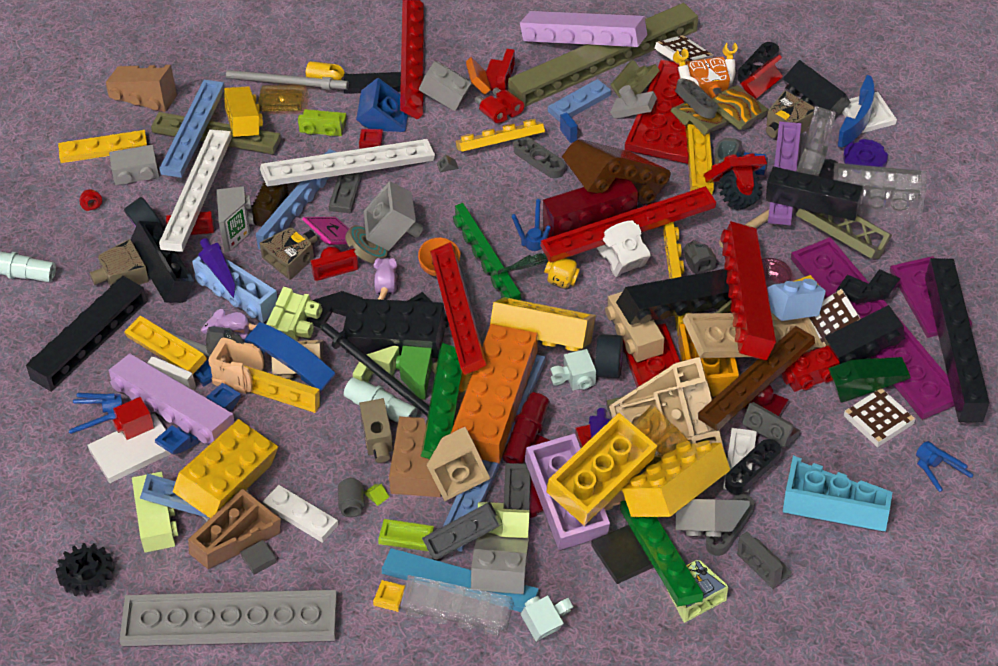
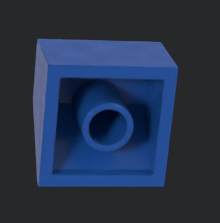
[356,78,408,132]

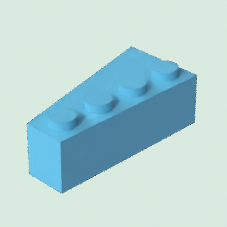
[783,455,893,532]

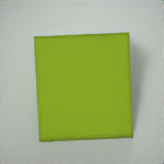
[363,484,389,506]

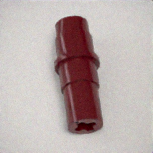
[502,392,550,464]

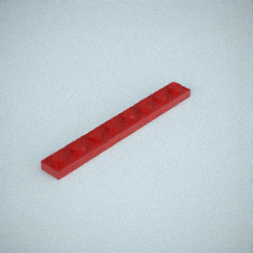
[400,0,424,119]
[540,186,716,263]
[430,242,487,375]

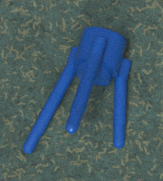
[512,199,551,251]
[68,393,122,434]
[916,441,973,492]

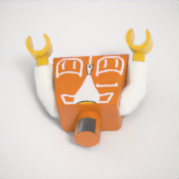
[673,43,737,99]

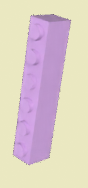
[520,11,647,47]
[109,353,234,445]

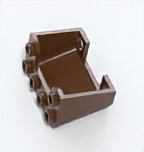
[562,139,671,205]

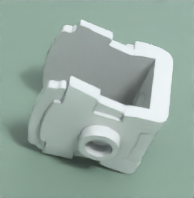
[597,221,650,277]

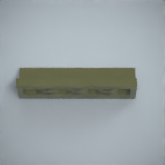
[796,209,892,259]

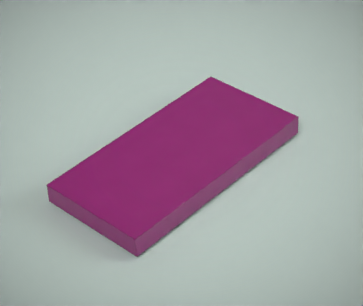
[890,256,972,338]

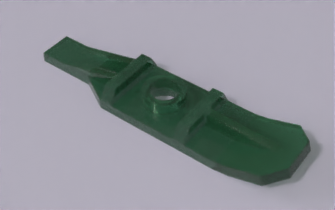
[497,253,548,275]

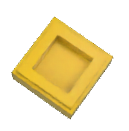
[373,580,407,612]

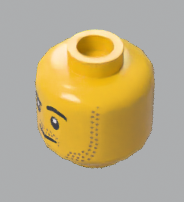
[544,258,580,289]

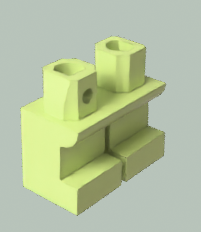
[267,287,322,341]

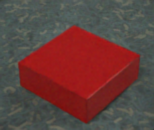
[359,129,383,149]

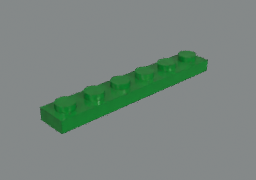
[453,203,521,300]
[420,343,462,459]
[620,500,703,607]

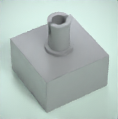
[363,181,423,251]

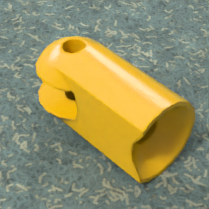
[306,61,345,80]

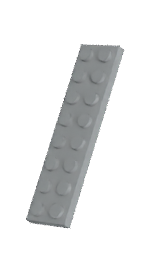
[119,590,337,646]

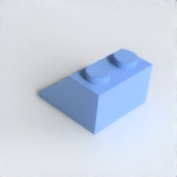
[767,279,826,321]

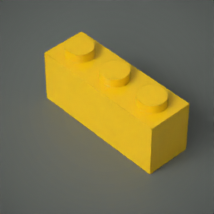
[224,86,263,137]

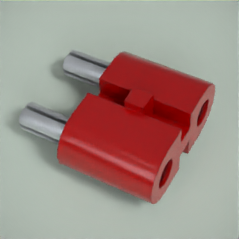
[475,88,524,124]

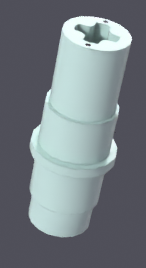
[0,251,56,283]
[344,377,418,423]

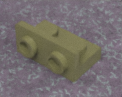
[611,60,660,98]

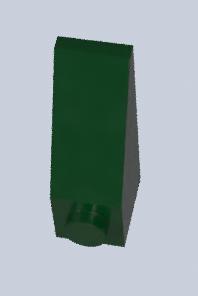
[828,357,911,403]

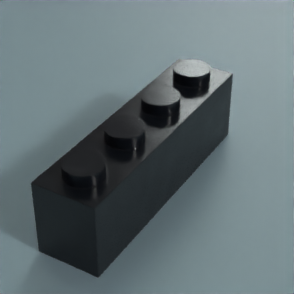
[766,166,863,221]
[131,221,195,303]

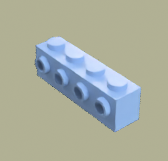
[192,256,278,323]

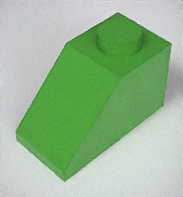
[396,346,433,400]

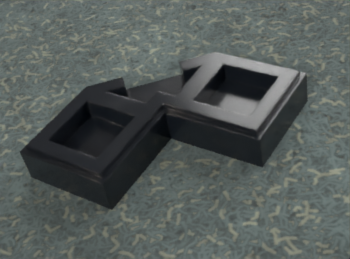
[836,269,901,304]
[306,291,363,328]

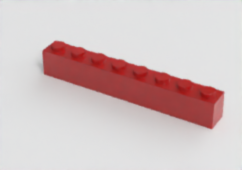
[720,221,776,361]

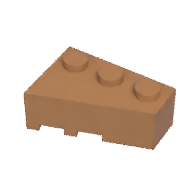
[106,65,177,112]
[389,416,441,497]
[188,489,281,569]

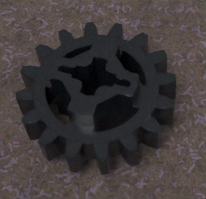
[56,543,115,597]

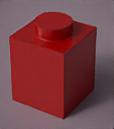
[112,397,154,440]

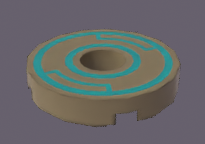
[345,225,387,264]

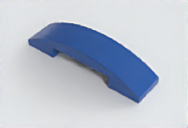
[838,75,874,148]
[244,322,335,393]
[155,383,241,455]

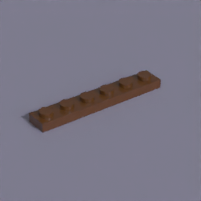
[698,326,815,431]

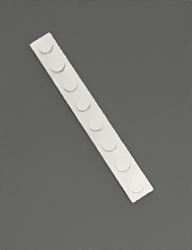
[159,130,232,252]
[260,139,435,186]

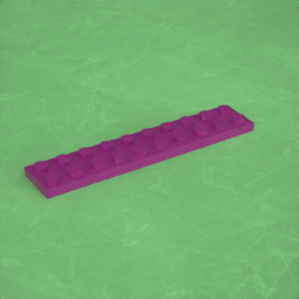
[791,237,954,420]

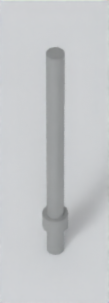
[226,70,349,90]

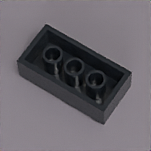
[343,298,447,358]

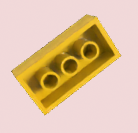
[490,297,596,351]
[546,413,657,526]
[173,419,279,518]
[622,440,730,517]

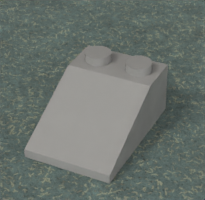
[471,532,530,594]

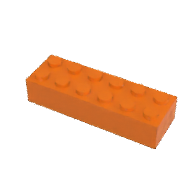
[451,324,538,464]

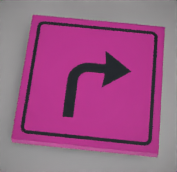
[302,217,349,245]

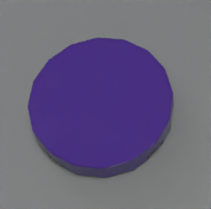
[843,139,888,175]

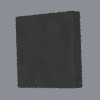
[591,525,654,584]

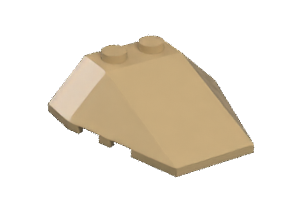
[609,357,725,457]

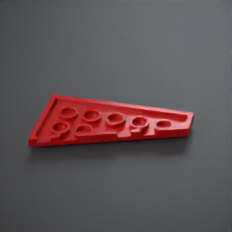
[625,60,688,164]

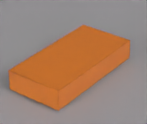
[466,57,491,94]

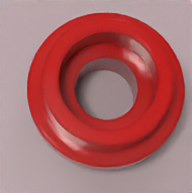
[79,189,102,211]

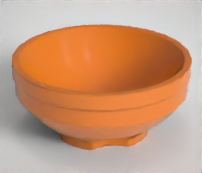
[418,237,460,276]

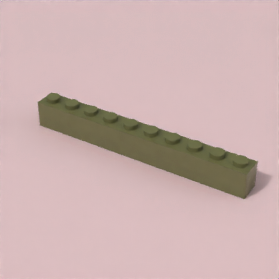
[508,2,698,107]

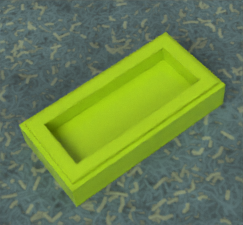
[378,519,434,551]

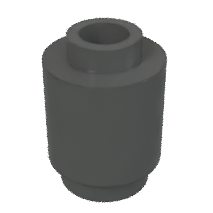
[338,478,364,517]

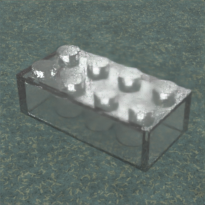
[832,163,927,222]

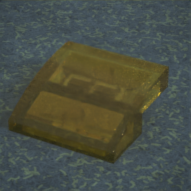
[258,85,305,111]
[633,405,691,469]

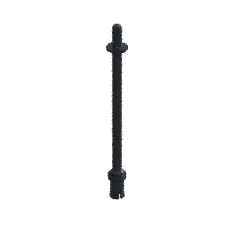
[321,323,455,428]

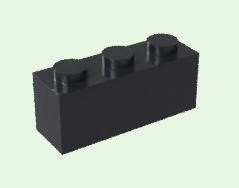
[782,60,851,121]
[824,305,905,364]

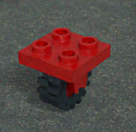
[704,153,767,210]

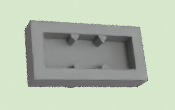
[610,85,657,118]

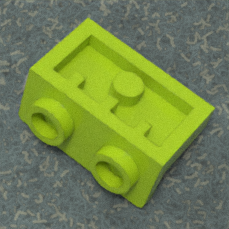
[298,109,347,136]

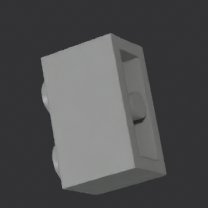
[109,145,159,185]

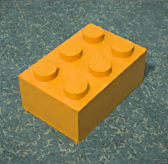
[678,324,739,397]

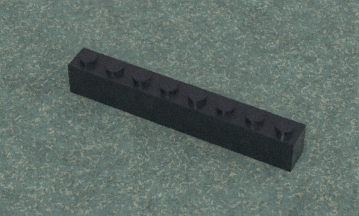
[925,258,990,422]

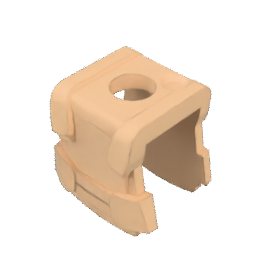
[208,338,264,394]

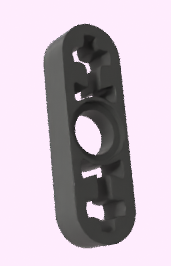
[675,78,718,118]
[513,137,565,178]
[706,494,754,556]

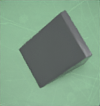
[437,154,459,173]

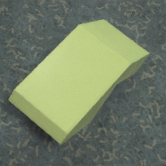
[353,345,400,382]
[478,502,529,538]

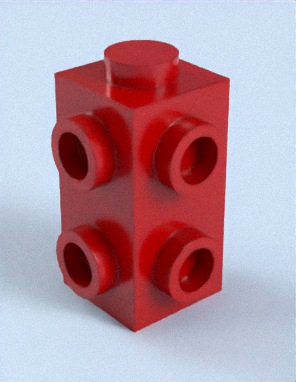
[782,346,840,392]

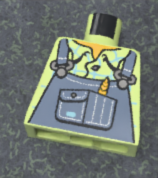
[667,560,728,623]

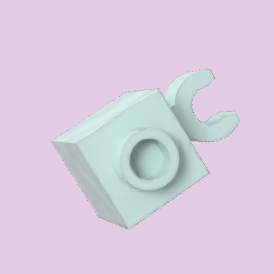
[550,349,596,391]
[521,596,573,642]

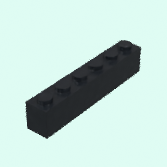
[616,269,731,325]
[26,276,147,392]

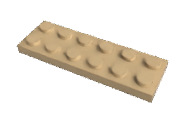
[683,313,824,358]

